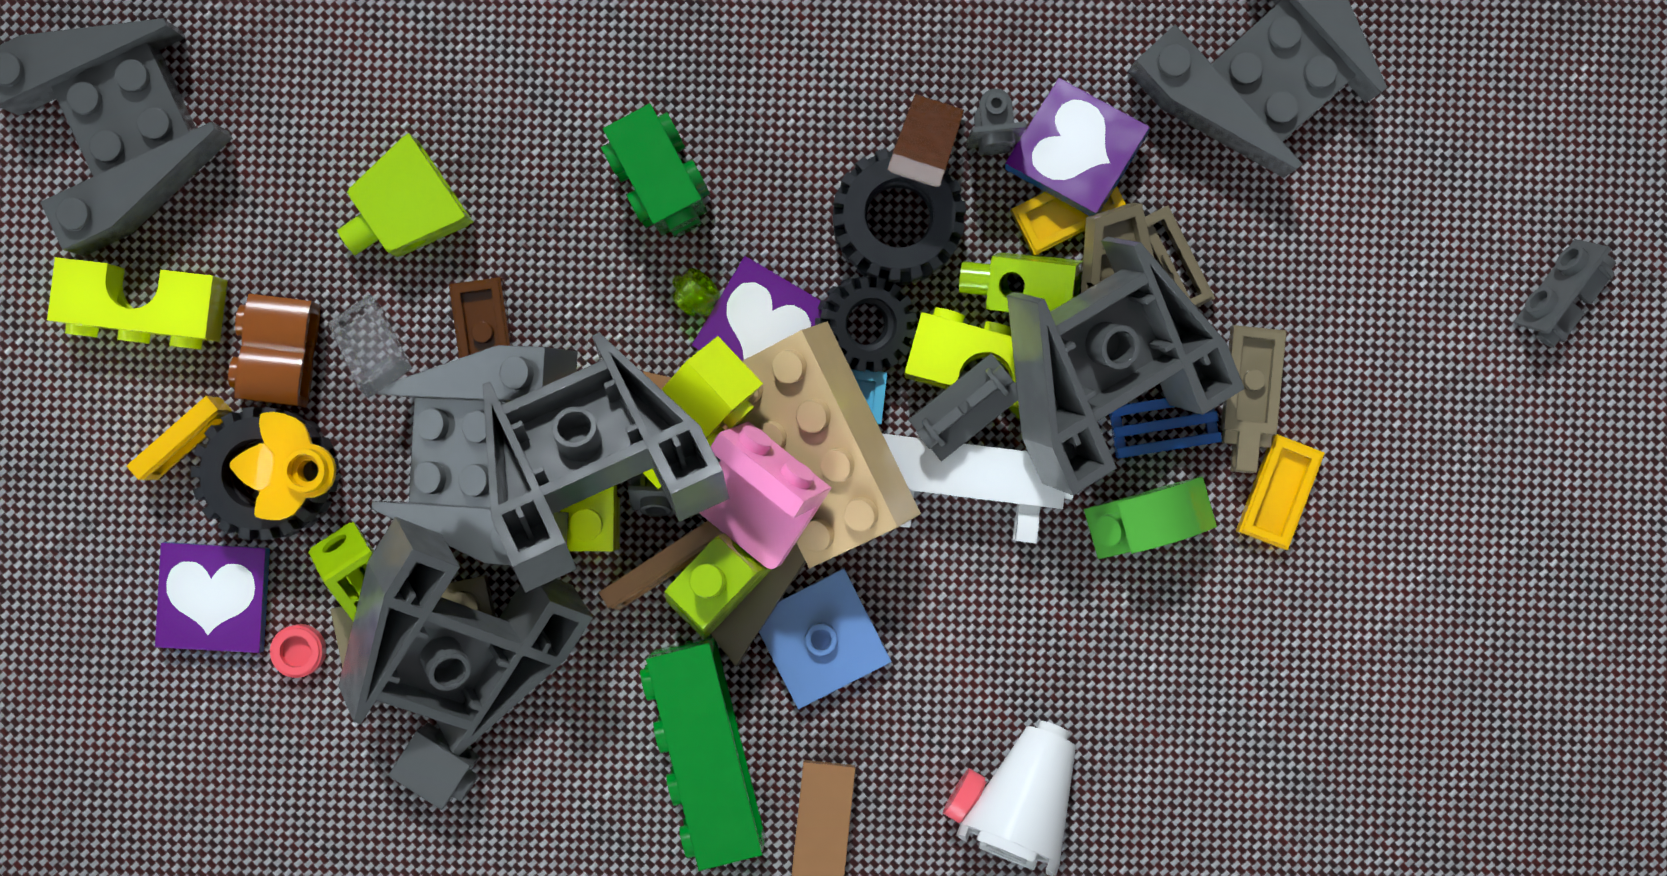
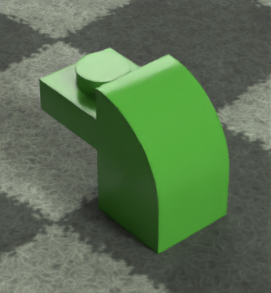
[1084,476,1217,559]

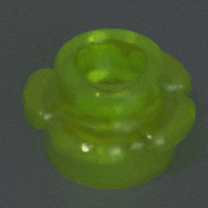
[672,268,720,316]

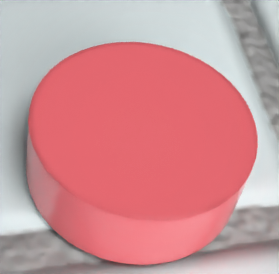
[270,624,326,678]
[943,768,986,823]

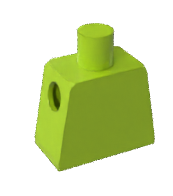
[337,133,474,257]
[959,253,1083,312]
[308,522,374,622]
[664,533,772,639]

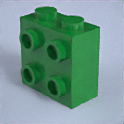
[601,103,711,238]

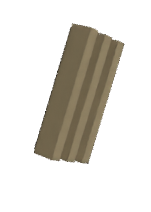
[1145,205,1215,307]

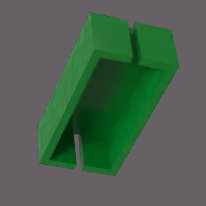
[640,636,766,871]

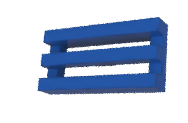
[1109,398,1222,459]

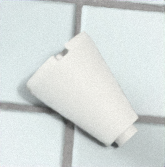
[956,721,1076,876]

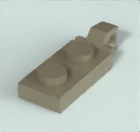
[1220,325,1286,473]

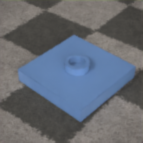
[759,568,892,709]

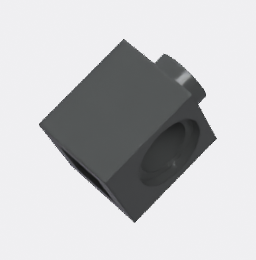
[388,723,480,810]

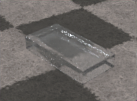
[327,294,413,398]

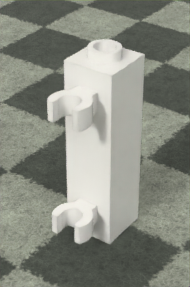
[882,433,1073,543]

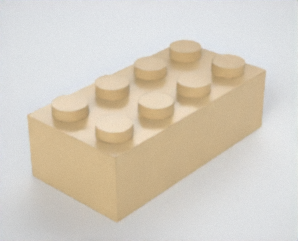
[739,321,921,569]

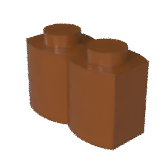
[228,294,320,408]

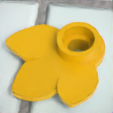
[229,412,336,520]

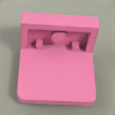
[700,421,831,569]

